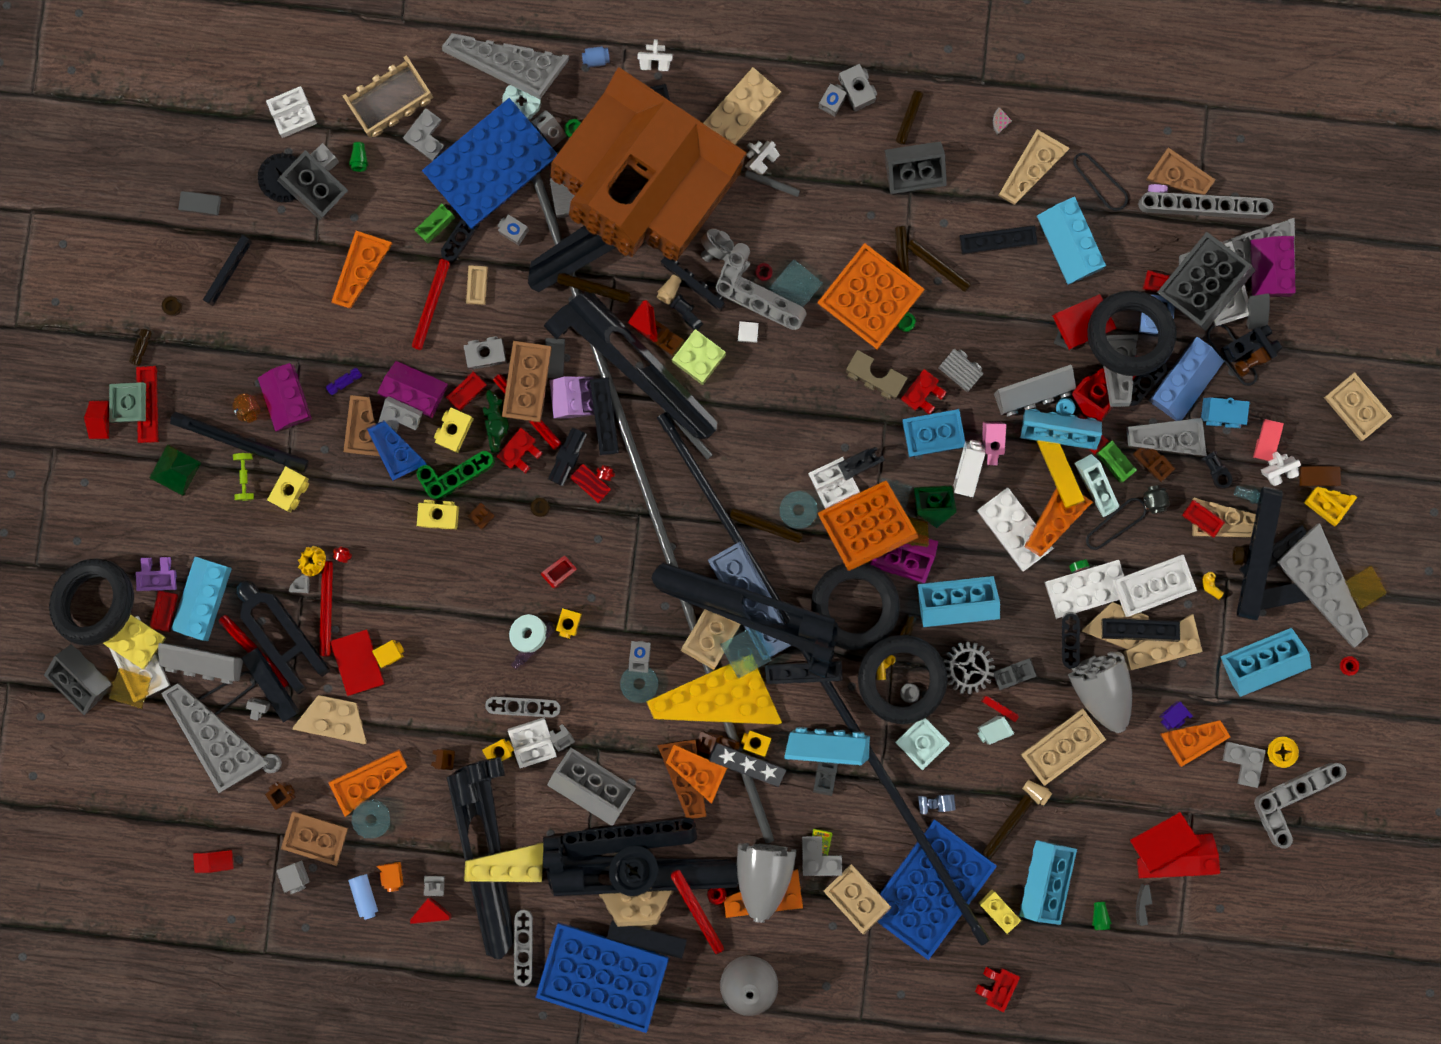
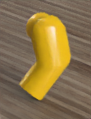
[1202,572,1224,600]
[876,655,895,680]

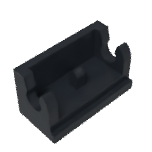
[838,447,885,481]

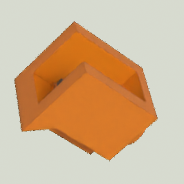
[376,862,404,892]

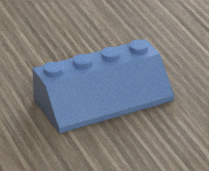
[1148,337,1224,421]

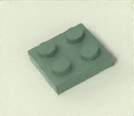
[109,382,146,423]

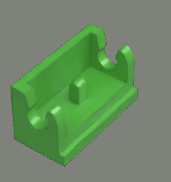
[414,203,455,244]
[1096,440,1137,483]

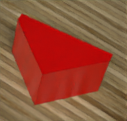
[628,300,658,342]
[84,401,109,439]
[541,555,577,589]
[193,850,234,873]
[410,897,452,924]

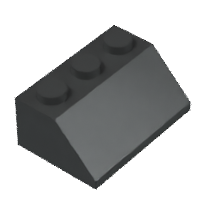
[885,141,947,194]
[277,150,348,220]
[44,644,112,715]

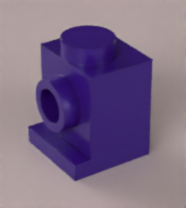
[1159,701,1193,731]

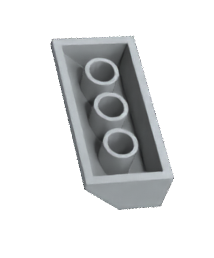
[994,365,1076,417]
[158,643,243,684]
[547,748,636,826]

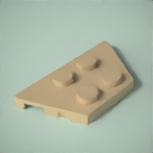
[1081,602,1149,650]
[293,695,367,744]
[599,891,674,927]

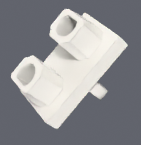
[638,39,673,71]
[745,141,780,175]
[1261,452,1301,486]

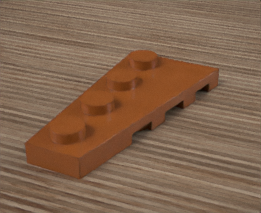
[657,739,706,819]

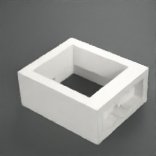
[953,440,985,497]

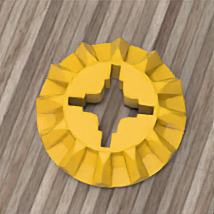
[298,546,326,576]
[1267,737,1299,768]

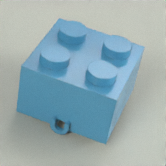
[1201,398,1250,428]

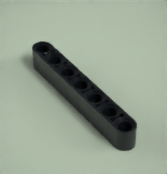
[1237,486,1283,621]
[562,818,697,858]

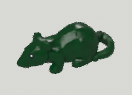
[483,390,509,453]

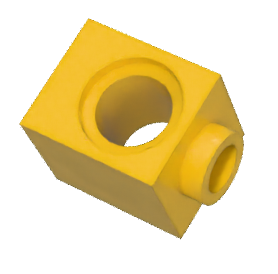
[556,608,582,639]
[372,640,405,668]
[741,730,772,757]
[482,738,514,761]

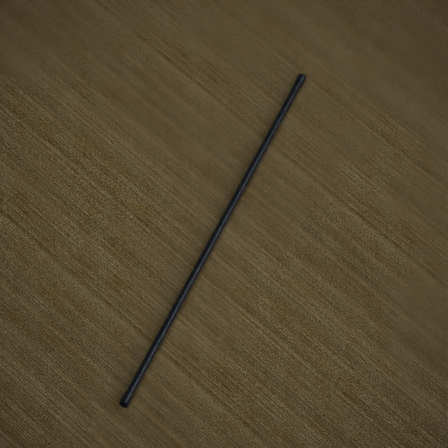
[657,412,990,946]

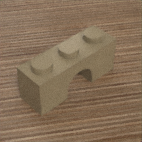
[845,350,907,400]

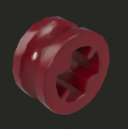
[755,263,772,281]

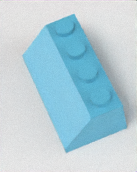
[1037,197,1106,285]
[1020,409,1102,450]
[171,557,232,641]
[917,576,1000,627]
[1221,628,1311,697]
[785,727,870,765]
[1019,840,1077,925]

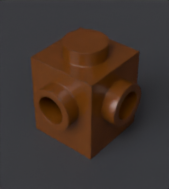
[265,782,296,810]

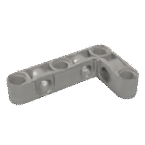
[716,243,806,330]
[1254,762,1346,849]

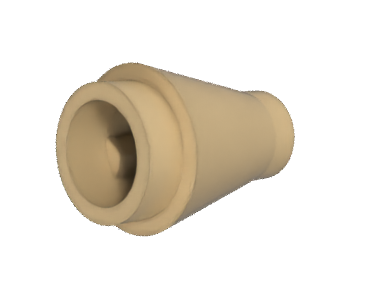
[657,275,682,304]
[1022,780,1052,806]

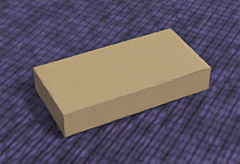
[466,265,488,305]

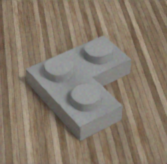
[403,108,445,161]
[378,396,423,433]
[1222,742,1266,788]
[802,836,842,876]

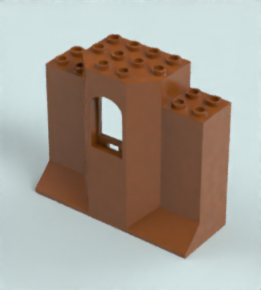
[551,67,746,261]

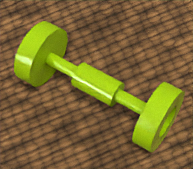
[233,453,254,501]

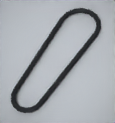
[1073,153,1128,211]
[1207,324,1258,386]
[1086,498,1147,550]
[198,671,256,715]

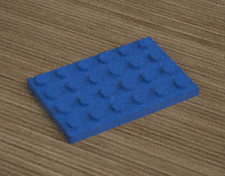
[422,98,557,230]
[877,819,997,960]
[536,922,669,1033]

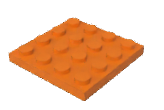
[817,243,925,350]
[818,480,918,571]

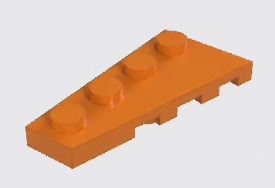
[329,749,408,817]

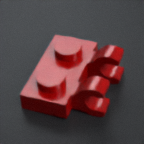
[901,369,947,414]
[496,428,543,474]
[975,967,1020,1013]

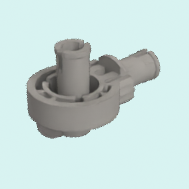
[701,229,750,272]

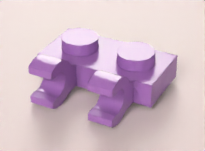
[136,557,177,591]

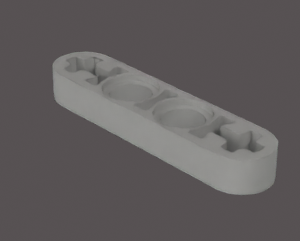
[485,697,561,717]
[514,909,533,986]

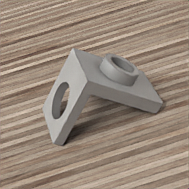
[531,110,567,147]

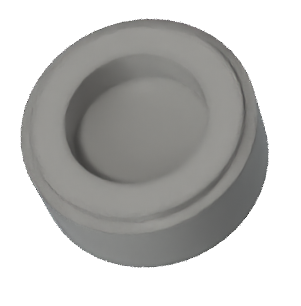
[900,684,920,703]
[262,754,282,773]

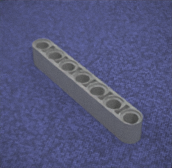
[1138,192,1273,219]

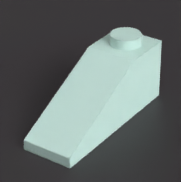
[1075,454,1119,517]
[977,716,1014,745]

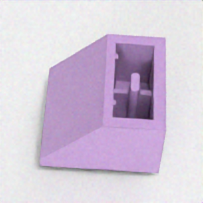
[550,377,594,418]

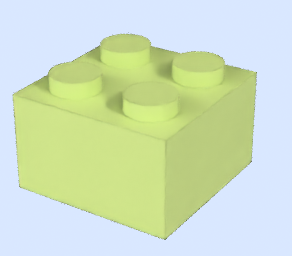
[672,329,726,385]

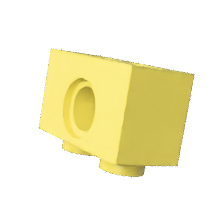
[434,408,473,453]
[267,466,309,512]
[417,500,459,530]
[978,890,1021,934]

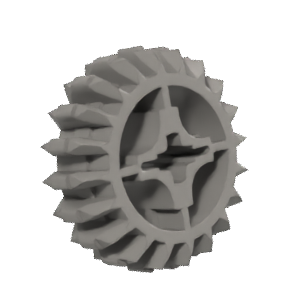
[943,642,995,694]

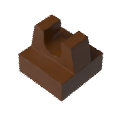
[468,503,495,530]
[431,749,455,770]

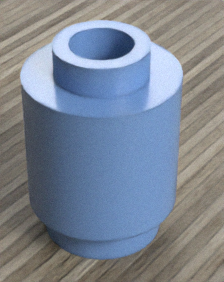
[582,46,610,68]

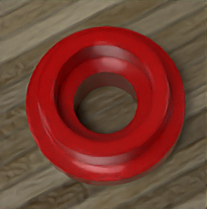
[596,465,615,481]
[333,546,352,563]
[1339,656,1360,676]
[707,888,727,905]

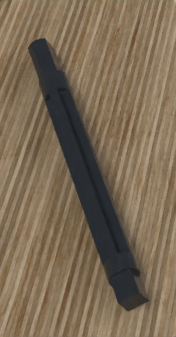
[170,412,309,473]

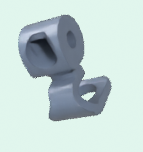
[918,794,956,814]

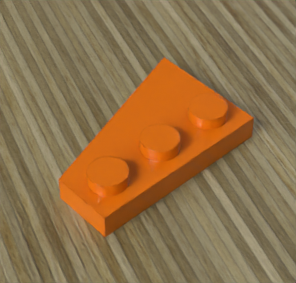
[1160,720,1230,767]
[666,745,727,804]

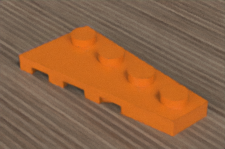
[331,231,393,309]
[1024,487,1093,557]
[724,869,803,918]

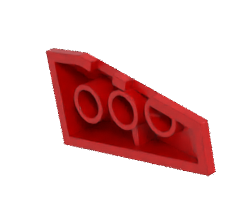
[1072,355,1138,422]
[1137,833,1220,878]

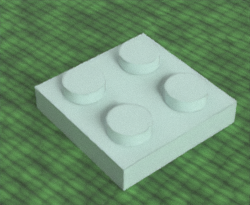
[895,718,950,770]

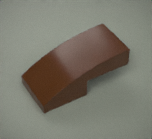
[646,320,685,357]
[1132,448,1175,482]
[1299,466,1341,487]
[697,731,740,755]

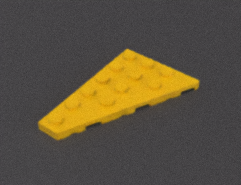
[646,654,782,725]

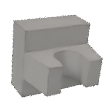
[246,697,271,721]
[549,724,575,752]
[424,876,445,896]

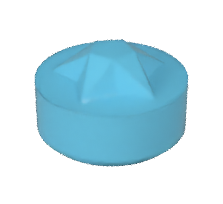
[1056,398,1076,416]

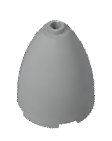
[1068,652,1132,733]
[737,843,796,923]
[720,955,778,1016]

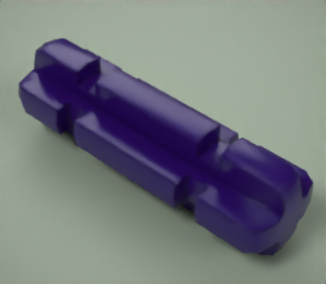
[326,368,362,395]

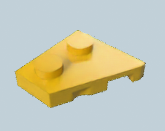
[1304,487,1357,526]

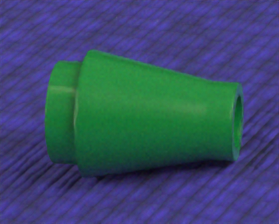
[349,142,368,172]
[1092,902,1112,931]

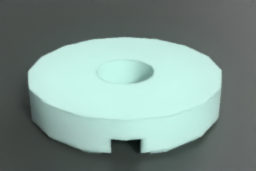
[509,614,547,653]

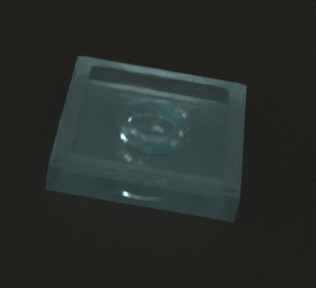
[770,259,823,307]
[720,628,772,679]

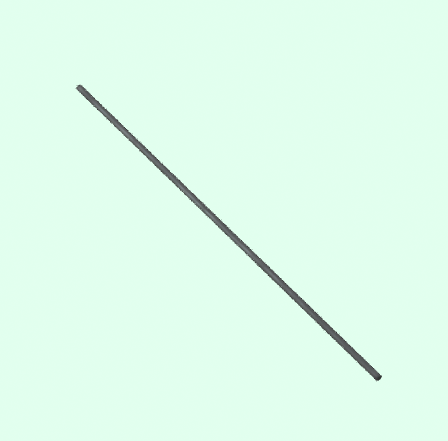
[532,173,775,844]

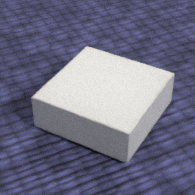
[738,322,759,343]

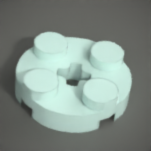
[502,85,541,120]

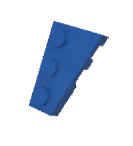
[367,420,427,481]

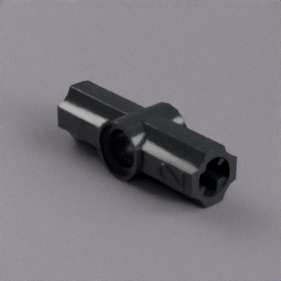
[548,427,587,486]

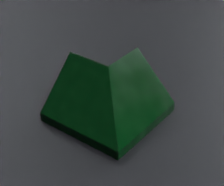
[149,444,202,496]
[914,486,956,528]

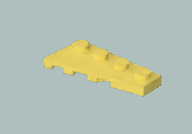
[464,843,543,882]

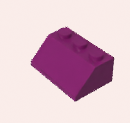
[1250,236,1296,297]
[377,361,448,419]
[258,363,312,432]
[871,535,938,583]

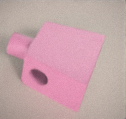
[982,422,1006,465]

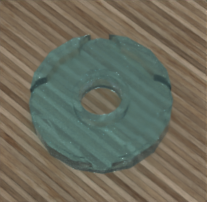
[779,491,818,529]
[620,668,658,703]
[352,800,391,839]

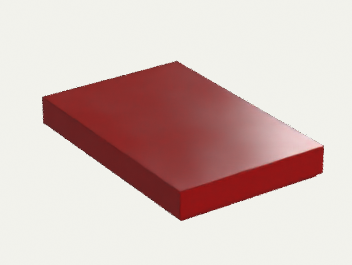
[1052,294,1116,350]
[330,629,385,696]
[1130,812,1201,874]

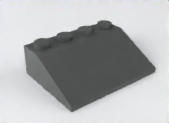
[1157,232,1255,331]

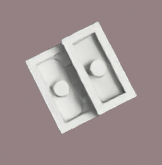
[266,86,317,138]
[808,457,860,509]
[508,717,557,768]

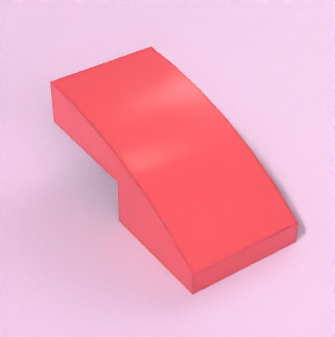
[1253,419,1284,461]

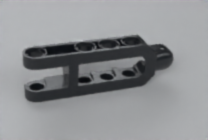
[236,581,330,694]

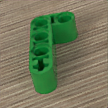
[417,451,495,500]

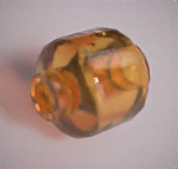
[232,393,261,423]

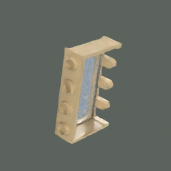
[343,55,433,138]

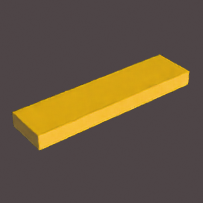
[1037,440,1084,509]

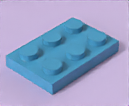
[902,409,965,457]

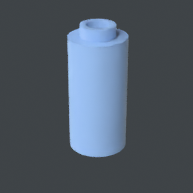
[348,874,378,920]

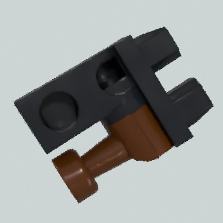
[1221,325,1282,377]

